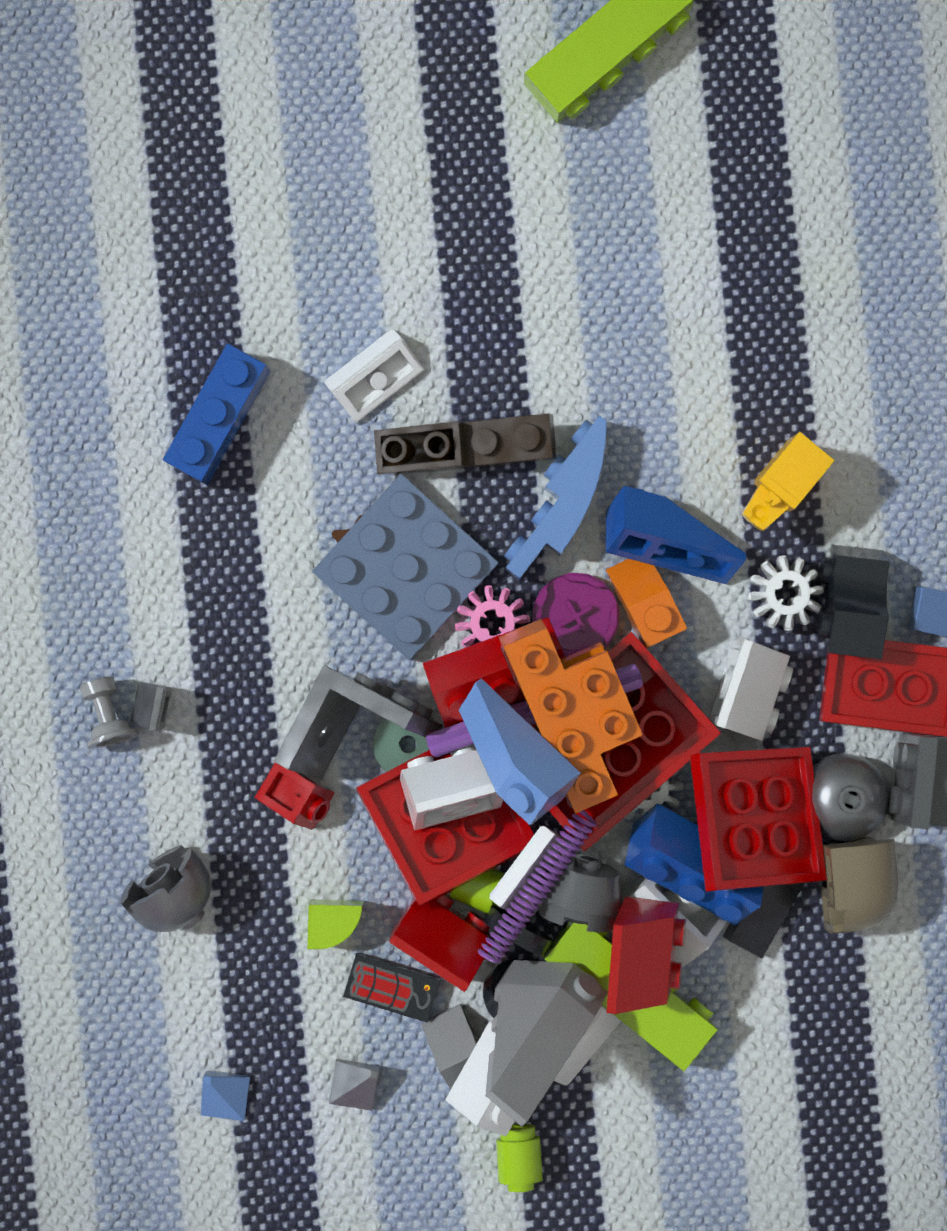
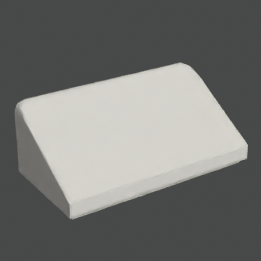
[324,329,425,423]
[554,1005,621,1085]

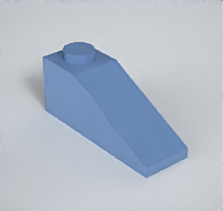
[459,679,581,825]

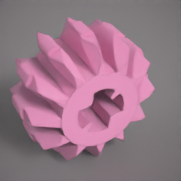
[455,585,530,647]

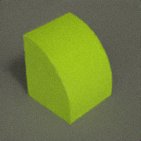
[307,899,364,950]

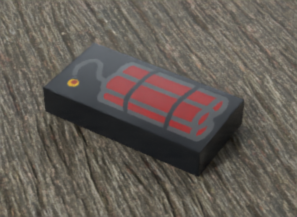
[343,953,440,1023]

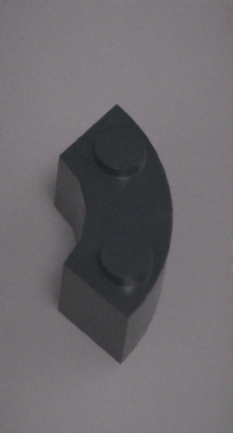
[818,544,890,659]

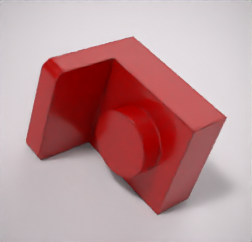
[254,763,334,830]

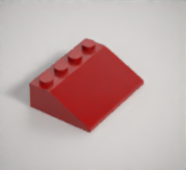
[531,632,721,852]

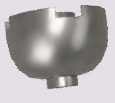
[812,753,890,842]
[120,845,211,932]

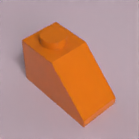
[605,559,687,648]

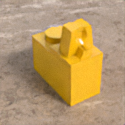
[741,432,835,531]

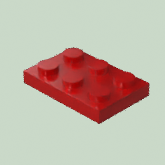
[819,640,947,737]

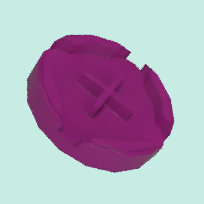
[532,573,620,657]

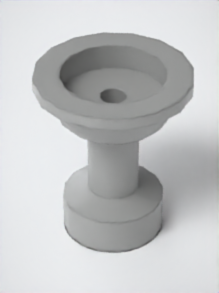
[80,677,139,749]

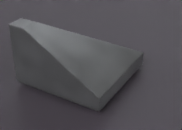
[329,1059,380,1111]

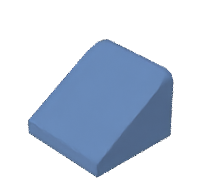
[908,586,947,638]

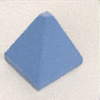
[201,1070,250,1121]

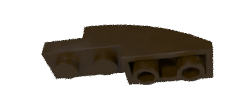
[374,413,557,475]

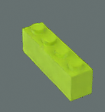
[524,0,694,123]
[544,921,718,1071]

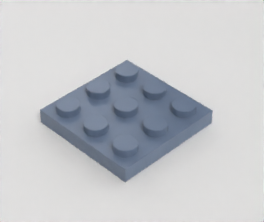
[312,474,498,660]

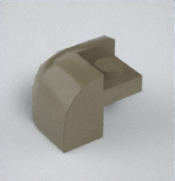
[820,837,898,934]

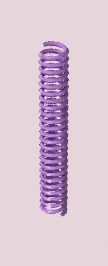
[477,810,596,963]

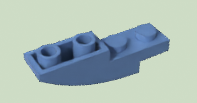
[504,415,607,580]

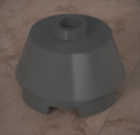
[537,854,623,932]

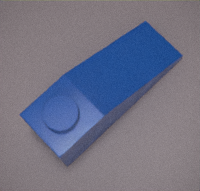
[606,485,746,584]

